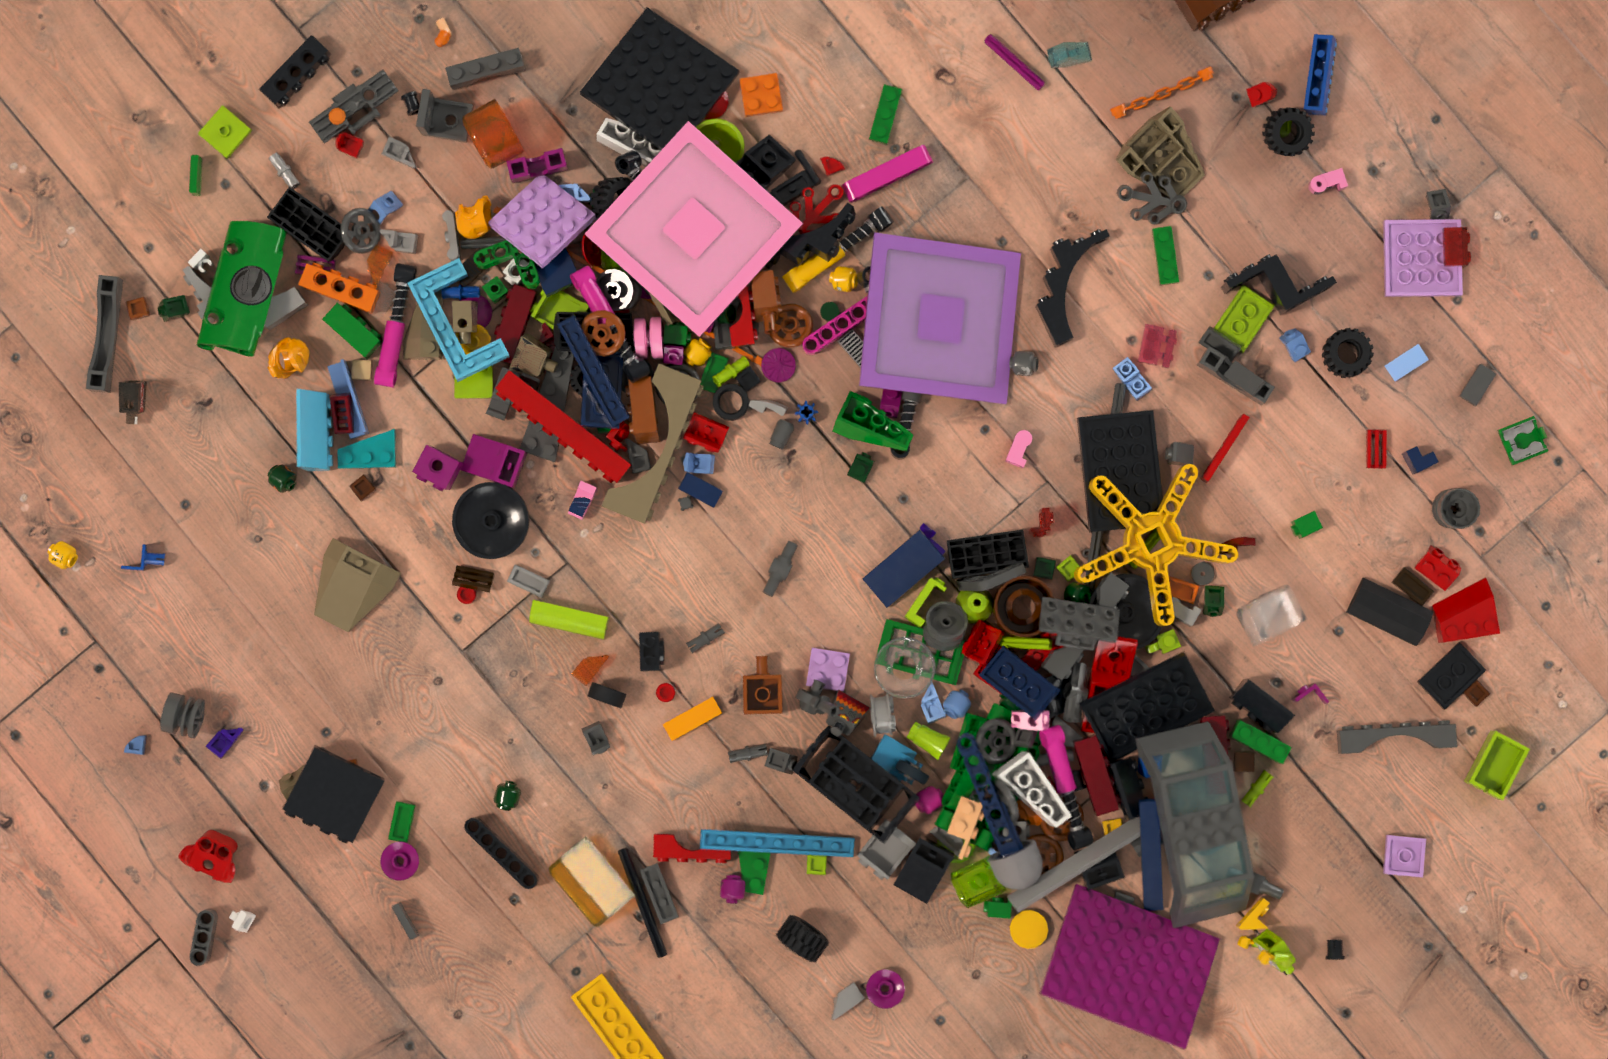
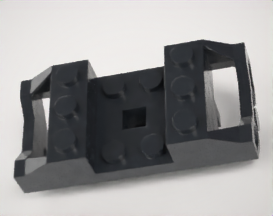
[793,725,921,844]

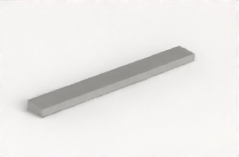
[1007,817,1140,912]

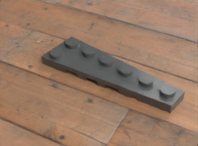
[520,346,574,463]

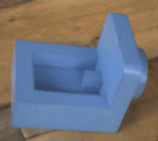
[1279,328,1311,362]
[683,452,715,474]

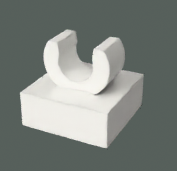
[188,249,213,274]
[229,910,256,933]

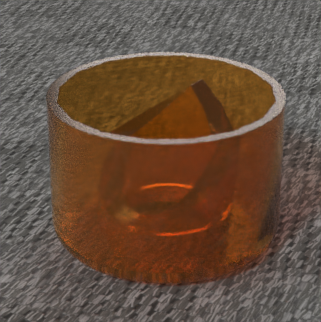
[462,98,525,169]

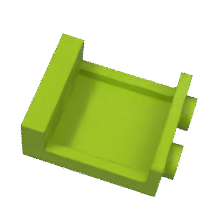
[530,289,590,330]
[904,577,947,628]

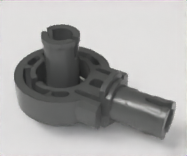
[795,679,839,717]

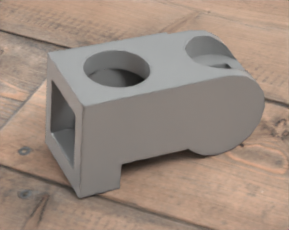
[1165,597,1201,627]

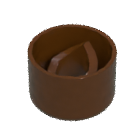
[992,576,1054,638]

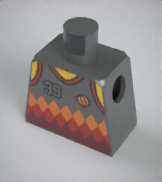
[826,689,870,736]

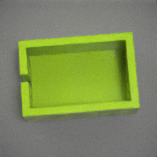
[1464,731,1530,801]

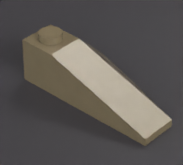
[403,289,443,360]

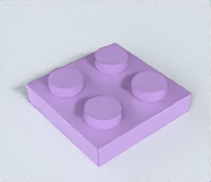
[806,648,850,692]
[1383,835,1426,877]

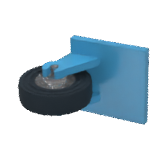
[871,734,929,785]

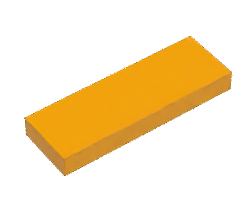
[663,697,722,741]

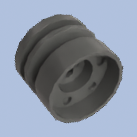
[1432,488,1480,529]
[160,692,205,739]

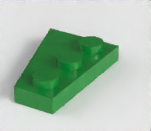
[738,851,770,895]

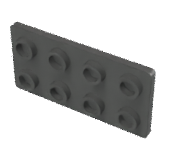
[1039,597,1119,651]

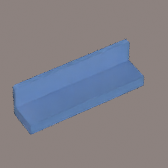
[327,359,369,439]

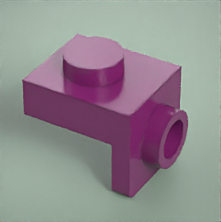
[663,345,685,365]
[879,389,902,418]

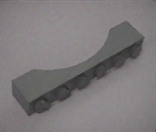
[86,275,123,393]
[1041,572,1129,680]
[1337,720,1458,754]

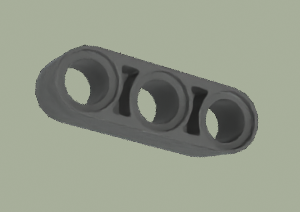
[190,909,218,966]

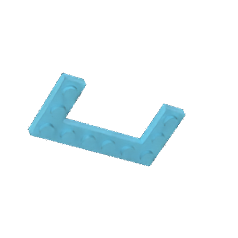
[408,258,510,382]

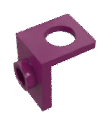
[1292,683,1329,704]

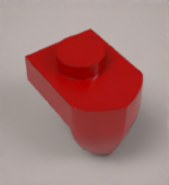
[1246,82,1277,107]
[335,132,364,159]

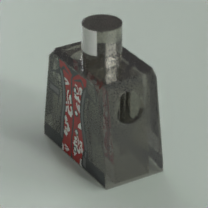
[119,380,147,424]

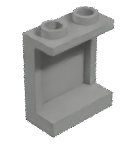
[857,819,916,880]

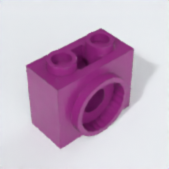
[412,445,464,492]

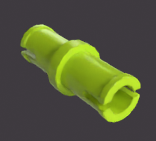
[712,356,750,387]
[1241,770,1274,808]

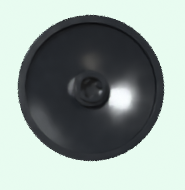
[452,482,530,559]
[1089,574,1165,650]

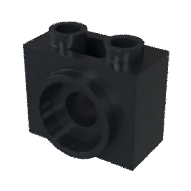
[639,632,665,672]

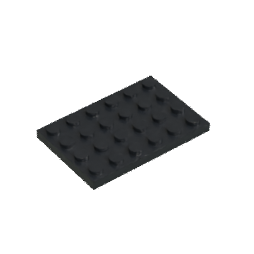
[1077,410,1163,532]
[1079,651,1215,762]

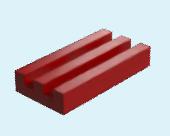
[1366,430,1387,469]

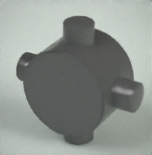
[678,495,694,511]

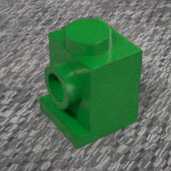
[983,897,1012,919]

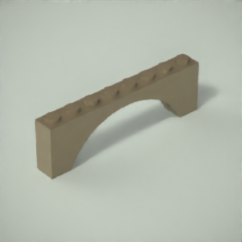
[602,364,704,524]

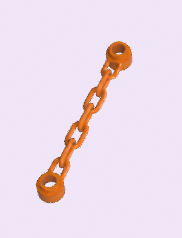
[1110,66,1214,119]

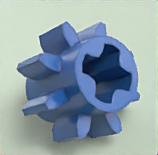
[795,401,819,425]

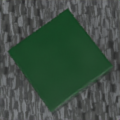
[1033,557,1056,580]

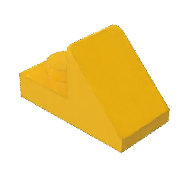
[1236,897,1270,930]

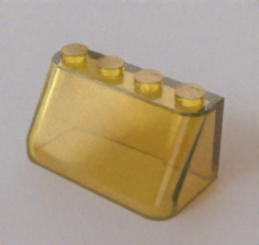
[549,836,636,927]

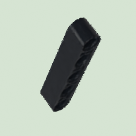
[464,817,539,889]

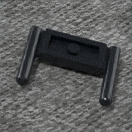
[766,150,822,206]

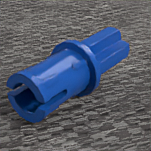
[441,285,480,300]

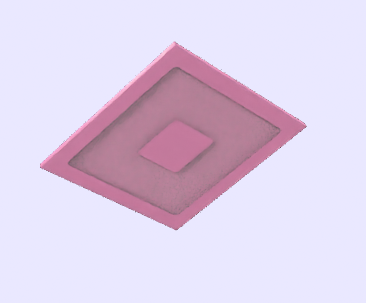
[585,121,803,337]

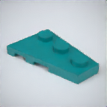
[337,429,396,469]

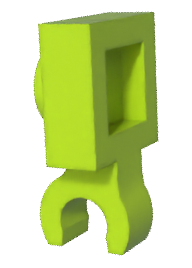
[1145,629,1181,654]

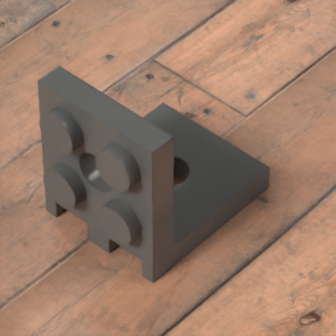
[416,89,473,143]

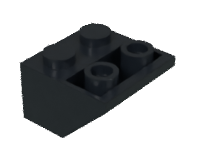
[1074,849,1125,890]

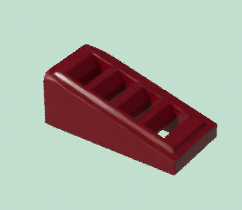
[330,393,354,434]

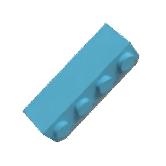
[296,389,333,471]

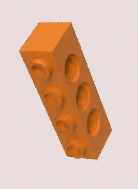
[298,262,381,314]

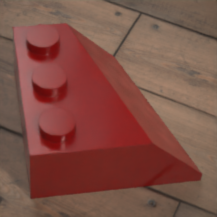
[1432,577,1500,643]

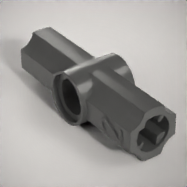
[1063,662,1088,723]

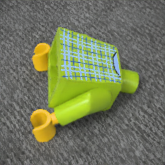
[1237,929,1296,975]

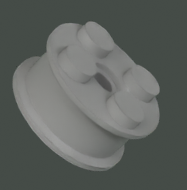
[870,693,896,737]

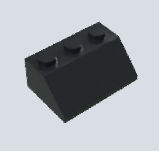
[1229,679,1295,734]
[1108,757,1148,820]

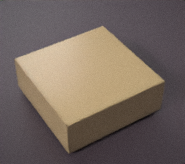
[351,360,372,380]

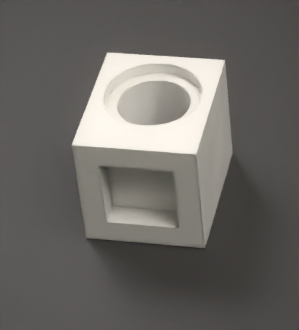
[503,258,530,286]

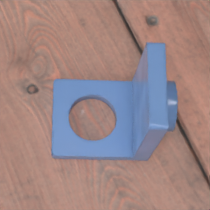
[368,191,403,225]

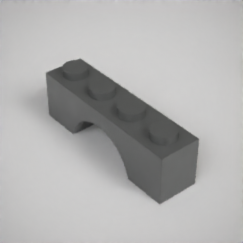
[445,47,526,90]
[1197,346,1275,406]

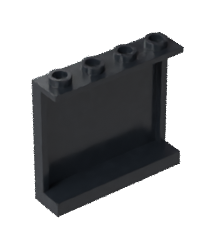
[282,745,385,843]

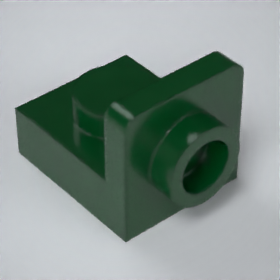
[157,295,190,322]
[847,452,874,483]
[1203,585,1224,617]

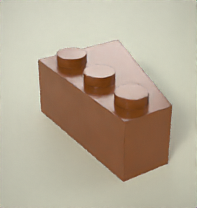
[625,376,660,445]

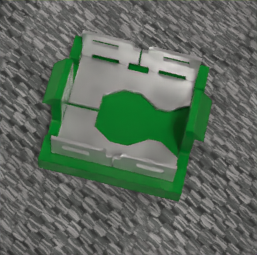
[1497,416,1548,465]

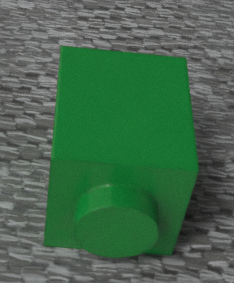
[1290,511,1323,539]

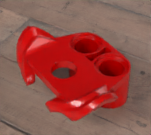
[178,830,238,883]

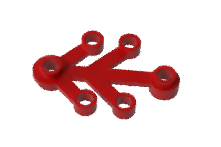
[789,184,843,236]

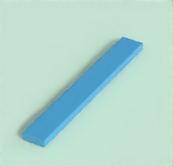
[700,829,855,857]

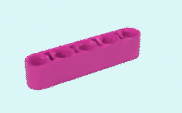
[841,145,933,203]
[803,295,868,355]

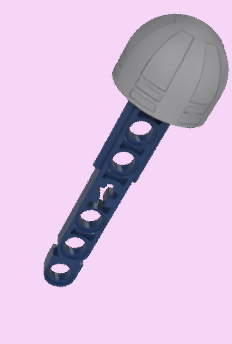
[957,733,1043,890]

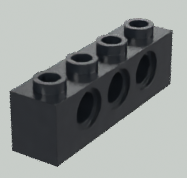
[259,35,331,109]

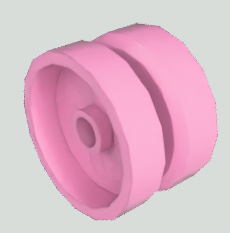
[633,317,664,360]

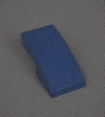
[678,472,723,508]

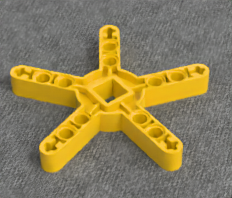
[1074,464,1238,626]

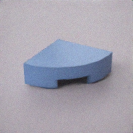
[124,735,147,755]

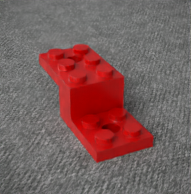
[1081,636,1138,733]

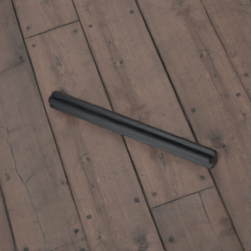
[618,848,667,958]

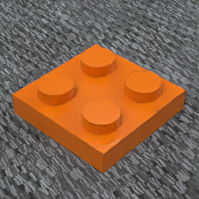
[740,73,783,117]

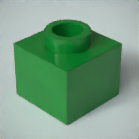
[482,276,508,304]

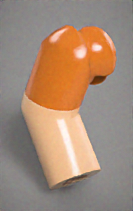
[435,18,451,47]

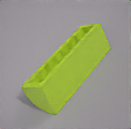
[529,600,609,640]

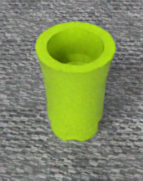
[906,722,951,760]

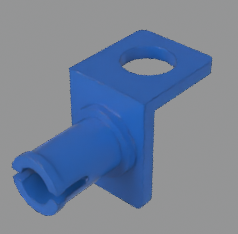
[121,544,165,571]

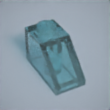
[1047,42,1092,68]

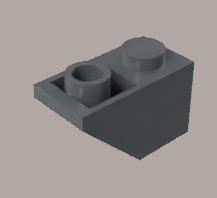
[1165,442,1194,466]

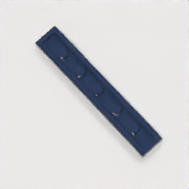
[557,315,630,427]
[1139,799,1163,911]

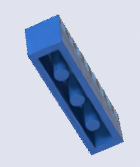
[1304,34,1337,116]

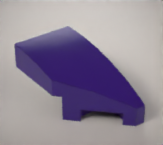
[920,523,946,555]
[206,728,244,759]

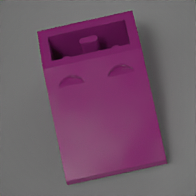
[461,434,527,489]

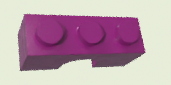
[506,148,568,183]

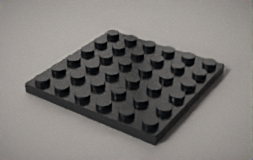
[580,7,740,150]

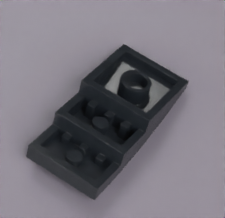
[736,134,796,190]

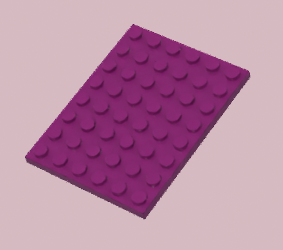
[1039,884,1220,1050]

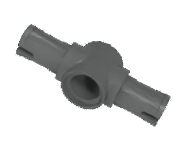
[763,541,798,597]
[1225,866,1283,899]

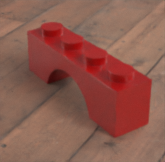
[729,281,758,347]
[653,834,731,863]

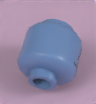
[943,690,971,719]

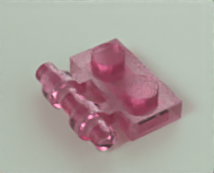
[1137,324,1177,369]

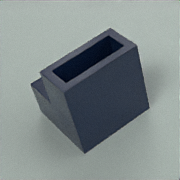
[1402,446,1439,475]

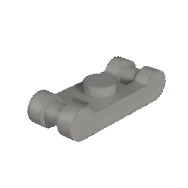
[442,210,461,261]

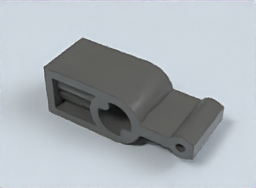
[486,367,521,421]

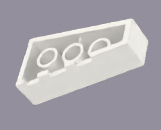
[597,118,661,167]
[992,751,1071,828]

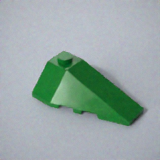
[832,391,914,451]

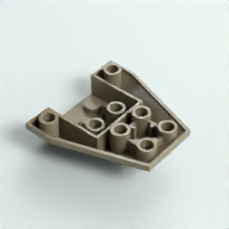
[314,538,401,632]

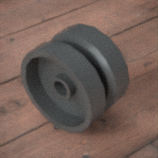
[596,269,642,311]
[922,601,968,651]

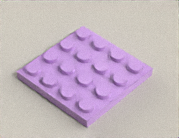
[488,175,596,268]
[1383,219,1463,297]

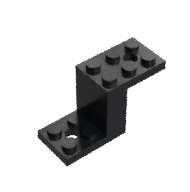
[1221,254,1337,315]

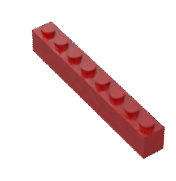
[495,370,631,484]

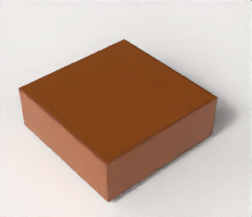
[126,297,150,321]

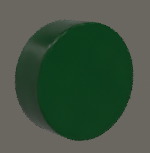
[820,302,839,322]

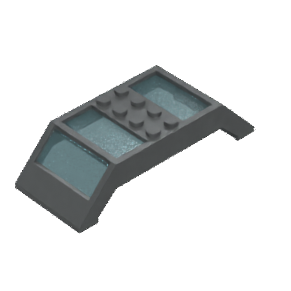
[1135,721,1254,928]

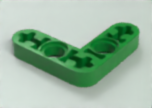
[473,240,540,289]

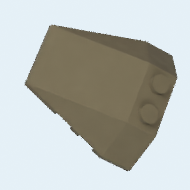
[1116,106,1205,202]

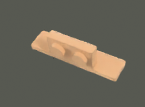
[947,786,992,860]

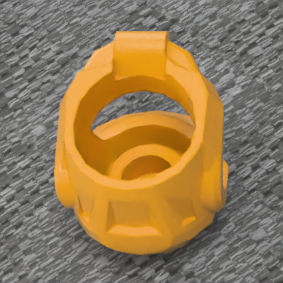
[455,196,492,239]
[267,337,310,379]

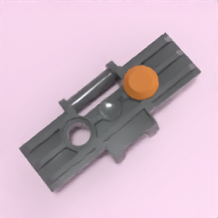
[309,69,399,144]

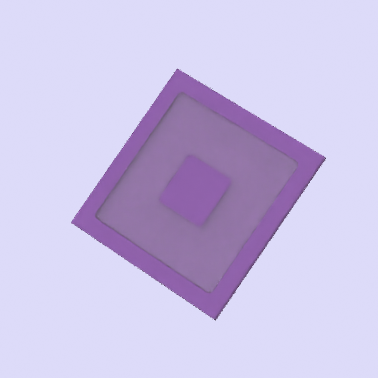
[859,233,1021,404]

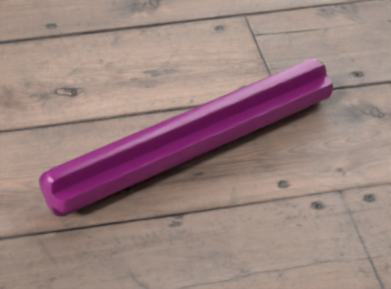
[984,34,1045,90]

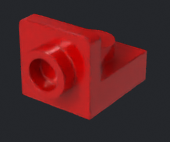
[606,421,630,452]

